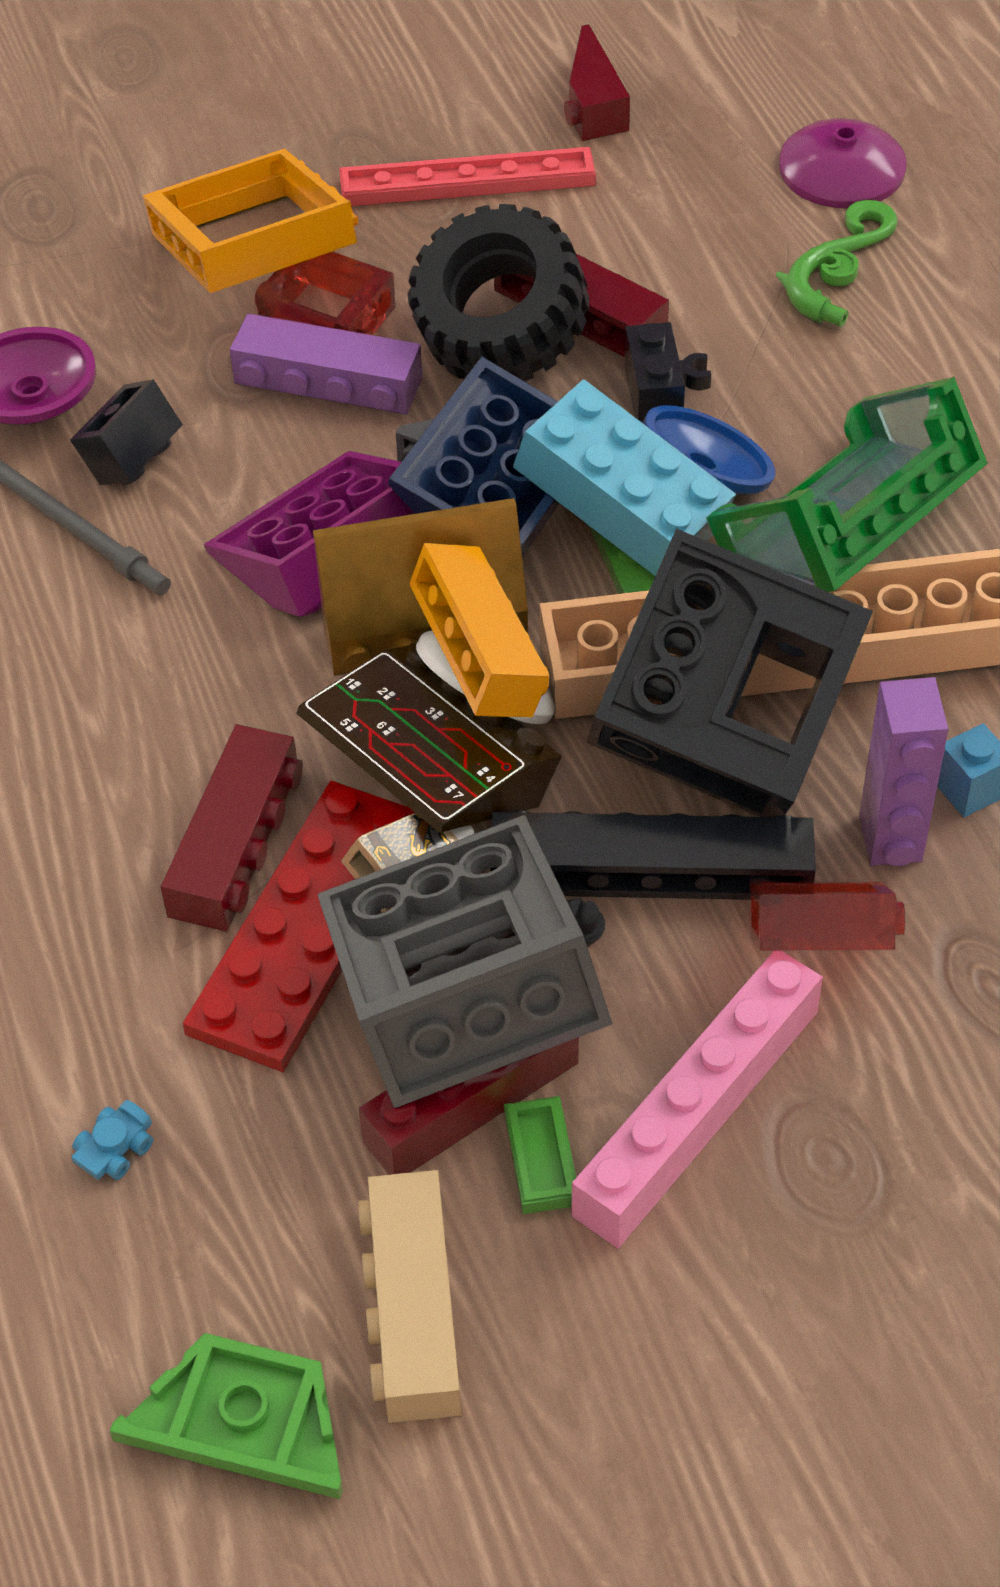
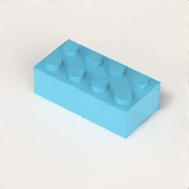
[513,379,736,576]

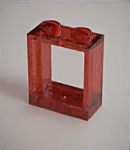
[255,251,396,335]
[751,881,905,951]

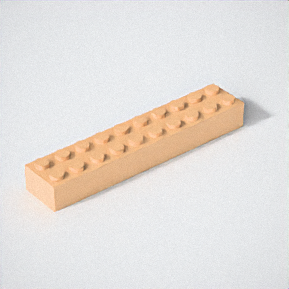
[540,549,1000,719]

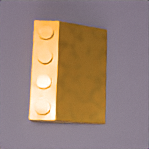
[313,498,528,676]

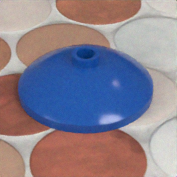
[643,405,776,496]

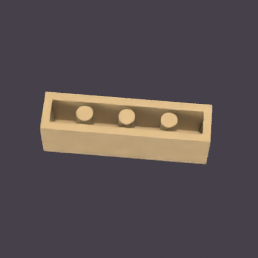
[358,1170,462,1423]

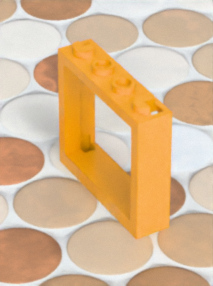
[143,148,358,293]

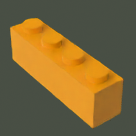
[409,543,550,718]

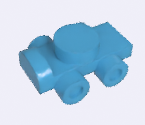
[71,1100,153,1180]

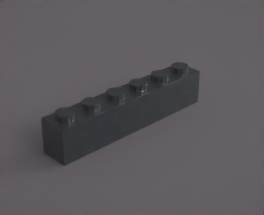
[490,810,816,901]

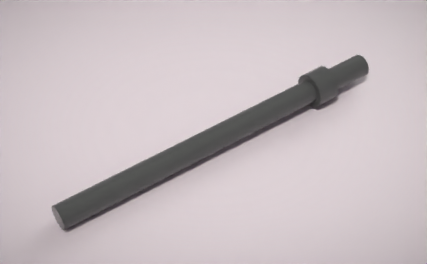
[0,460,171,595]

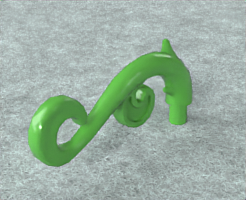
[776,200,897,327]

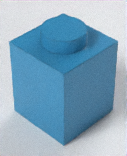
[937,723,1000,818]

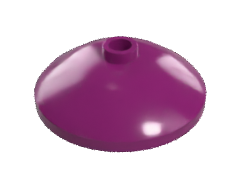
[779,118,907,208]
[0,327,97,425]

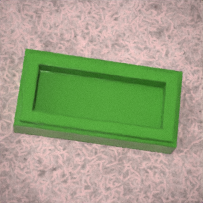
[504,1096,576,1214]

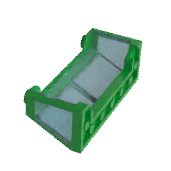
[706,377,988,592]

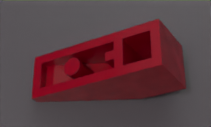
[564,24,630,141]

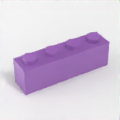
[230,313,423,414]
[859,677,948,866]

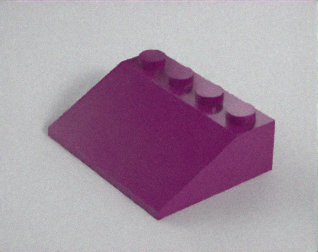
[203,451,415,617]

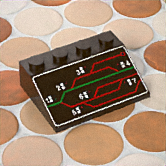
[296,643,562,833]

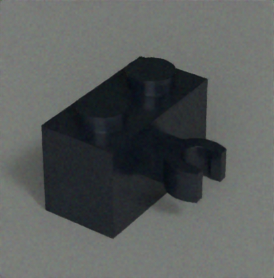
[624,322,712,423]
[70,379,183,485]

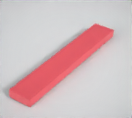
[339,147,596,206]

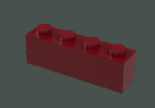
[494,254,669,357]
[160,724,303,932]
[358,1037,579,1175]

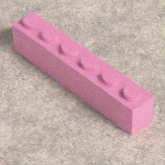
[572,948,823,1249]

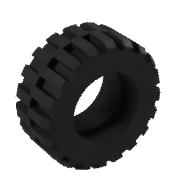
[407,204,589,382]

